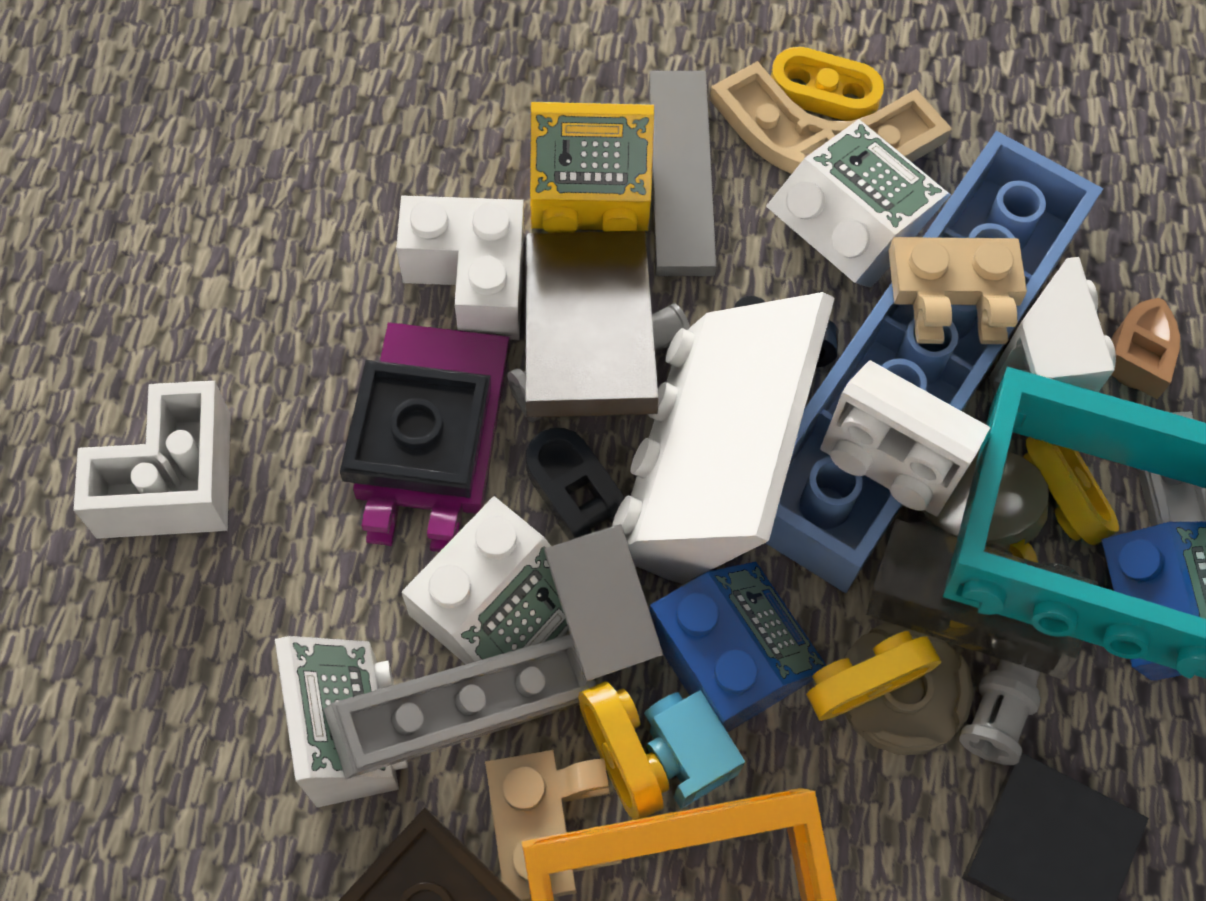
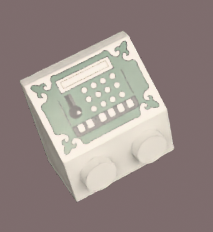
[766,119,951,288]
[402,496,569,664]
[275,636,408,808]

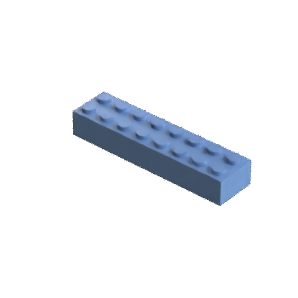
[766,131,1103,593]

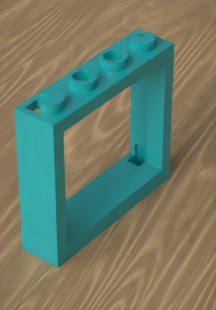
[943,366,1206,679]

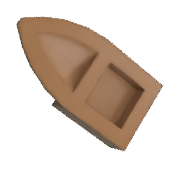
[1111,298,1180,399]

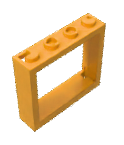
[521,788,837,901]

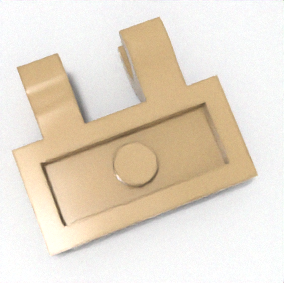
[889,237,1027,344]
[485,750,622,901]

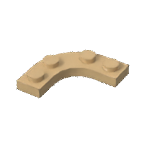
[710,61,952,174]

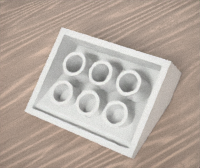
[612,292,835,584]

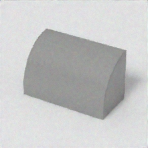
[544,524,663,681]

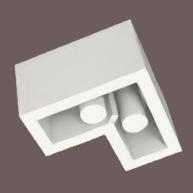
[396,196,525,340]
[74,381,231,539]

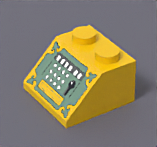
[530,102,654,233]

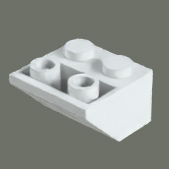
[989,257,1116,397]
[820,361,991,517]

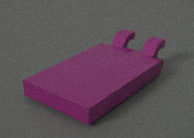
[353,322,510,552]

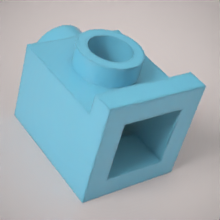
[644,690,745,809]

